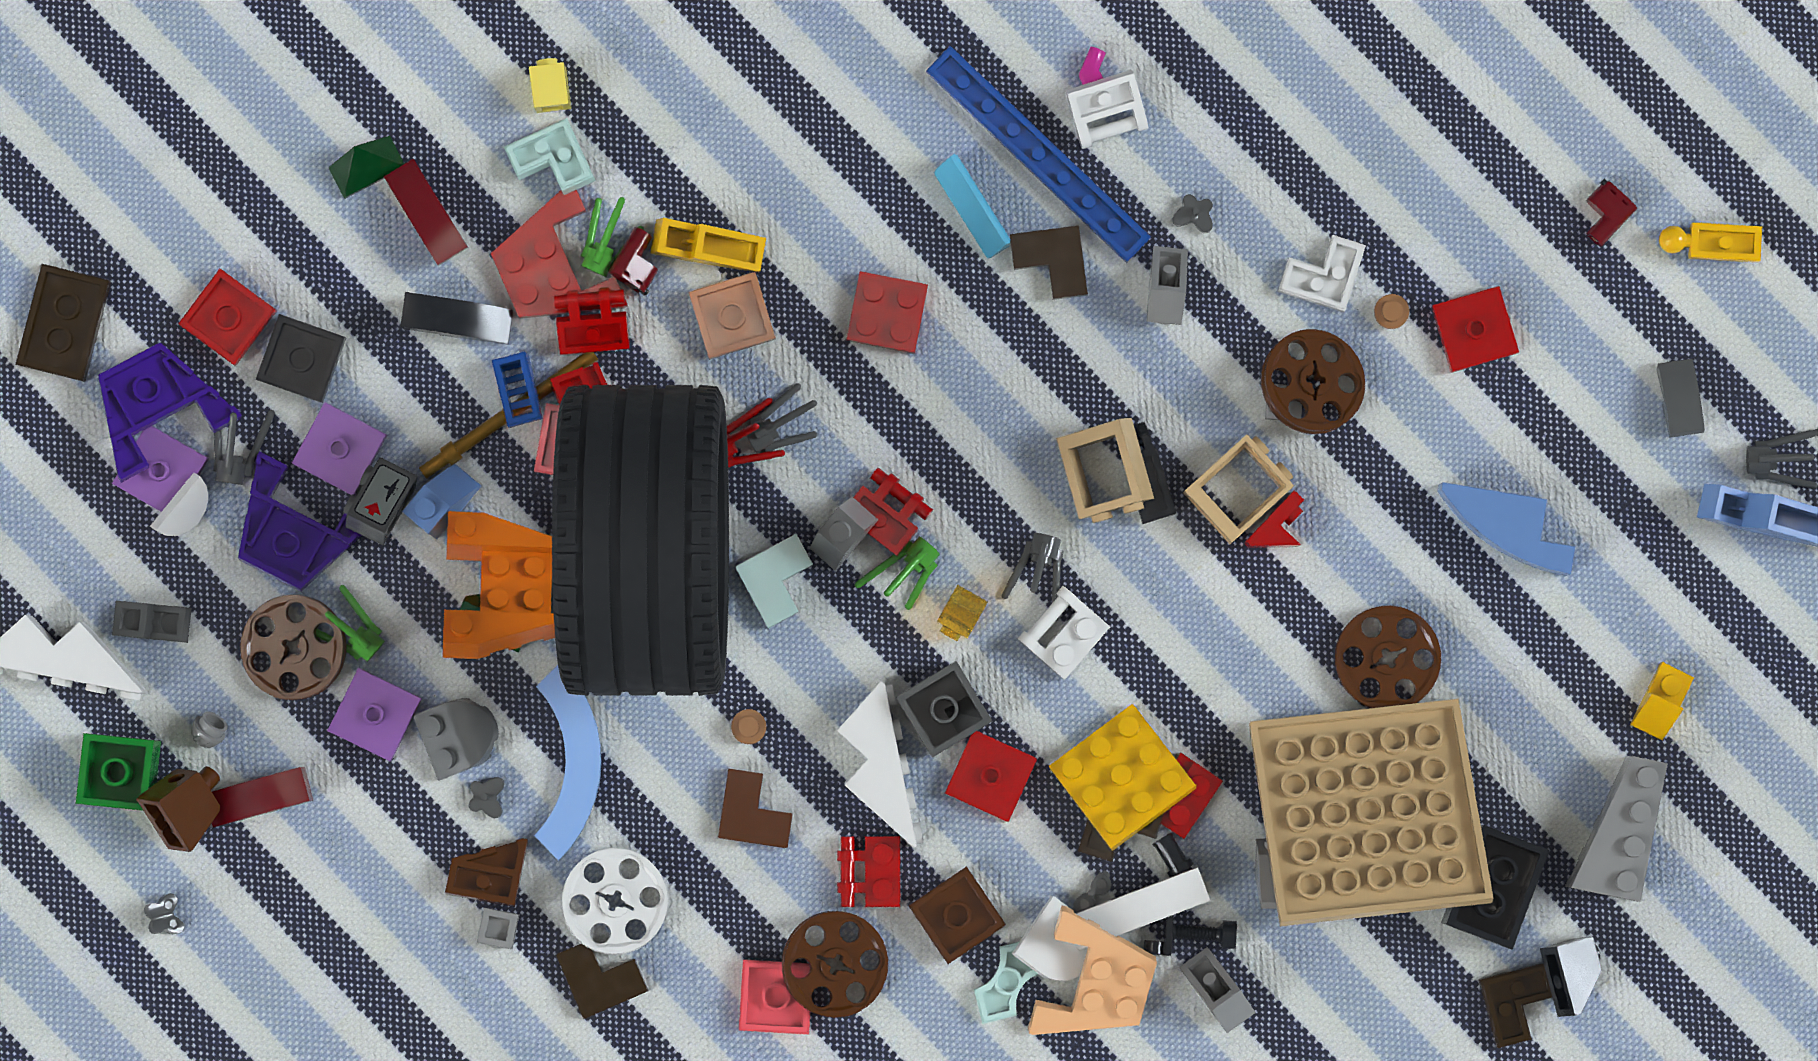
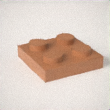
[689,272,776,360]

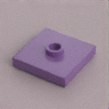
[292,402,387,495]
[112,426,209,512]
[327,668,422,761]

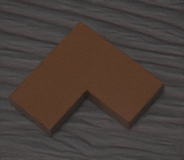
[718,768,793,848]

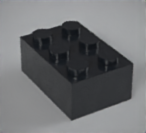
[1441,825,1549,950]

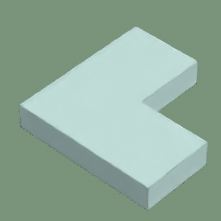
[504,118,596,195]
[735,534,813,629]

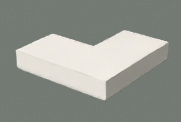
[1278,235,1366,313]

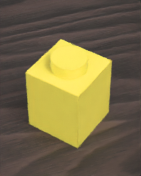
[529,58,571,113]

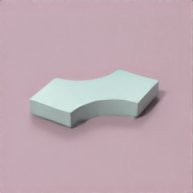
[974,941,1038,1024]

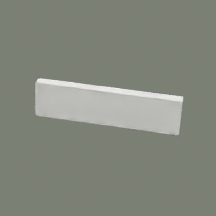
[1075,867,1211,951]

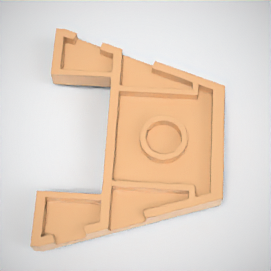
[1028,905,1157,1035]

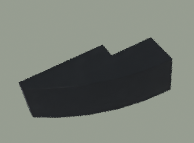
[400,292,513,344]

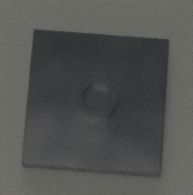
[256,314,346,403]

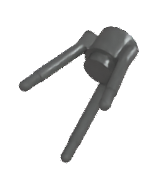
[743,383,817,453]
[213,410,275,485]
[1746,429,1818,489]
[1001,533,1064,622]

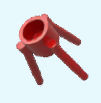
[727,398,785,468]

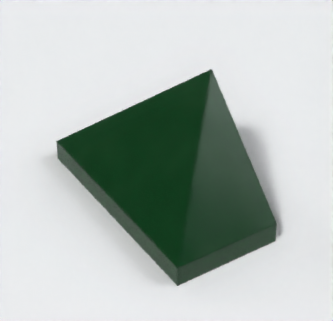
[328,136,405,199]

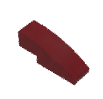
[384,159,468,266]
[212,767,314,828]

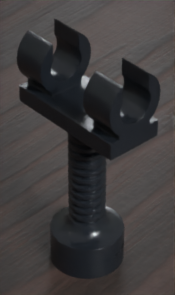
[1143,915,1237,956]

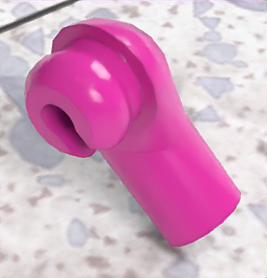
[1079,47,1106,85]

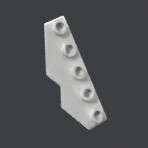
[0,615,148,701]
[837,681,923,848]

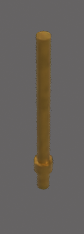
[419,352,599,479]

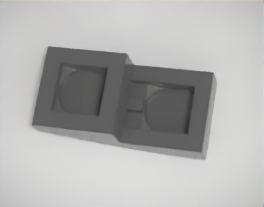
[1656,359,1705,438]
[112,601,192,643]

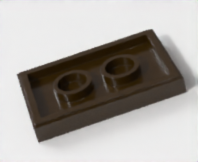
[15,264,111,382]

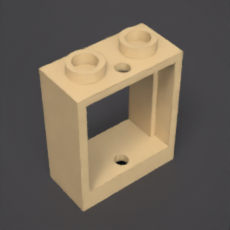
[1056,418,1154,523]
[1183,434,1294,544]

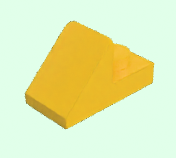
[1630,662,1694,740]

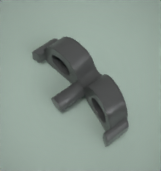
[1072,870,1111,913]

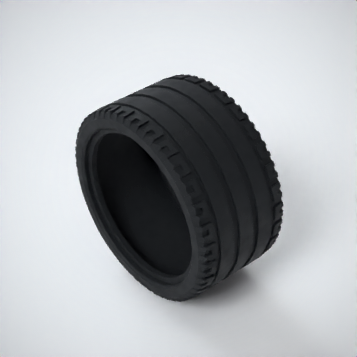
[552,385,729,696]

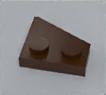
[445,838,528,907]

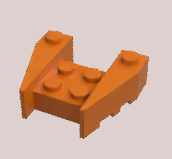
[443,511,555,659]

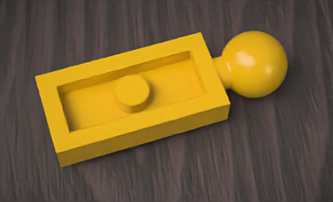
[1659,222,1762,263]

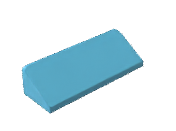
[934,154,1011,258]

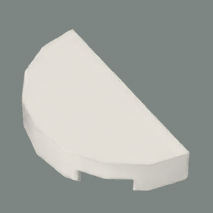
[150,473,209,536]

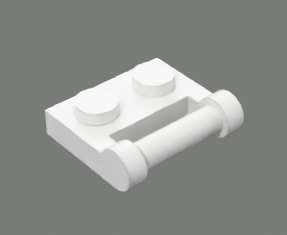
[1065,70,1149,149]
[1017,586,1110,680]

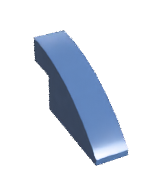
[1437,482,1575,576]
[1697,484,1818,547]

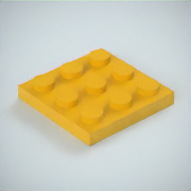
[1049,704,1197,851]

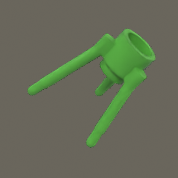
[581,197,644,277]
[855,536,940,610]
[298,585,385,662]

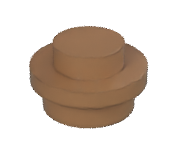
[1374,294,1409,329]
[731,709,766,744]

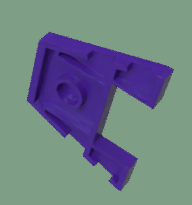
[98,342,242,483]
[238,451,362,592]

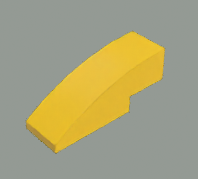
[650,218,766,272]

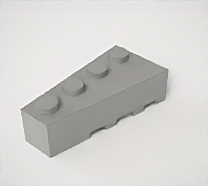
[1565,756,1668,902]

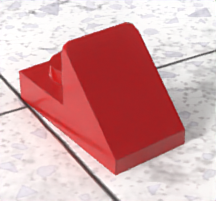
[1244,490,1304,548]

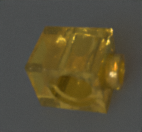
[937,584,988,642]

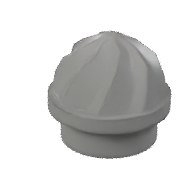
[191,712,227,748]

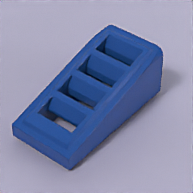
[491,351,543,428]

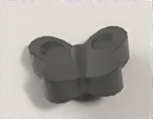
[1172,194,1213,234]
[469,777,505,818]
[144,893,184,935]

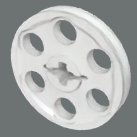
[562,848,668,955]

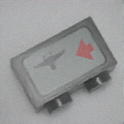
[343,457,417,545]

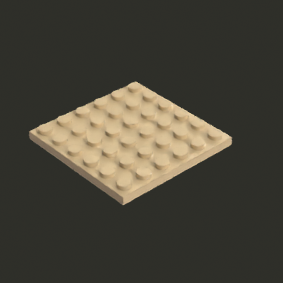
[1249,699,1494,927]

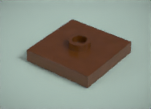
[909,866,1006,964]

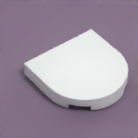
[1012,896,1088,981]

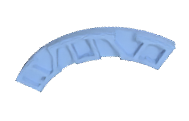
[534,665,602,861]

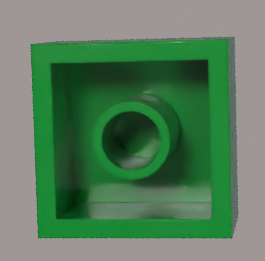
[75,733,161,811]

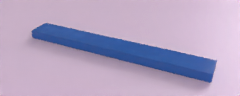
[926,46,1151,263]

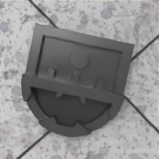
[413,698,499,781]

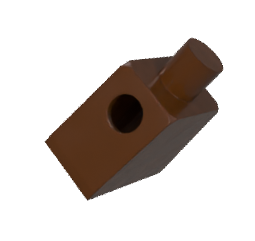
[136,766,220,852]

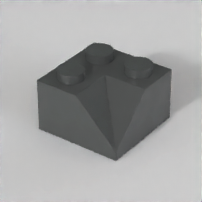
[896,661,993,758]

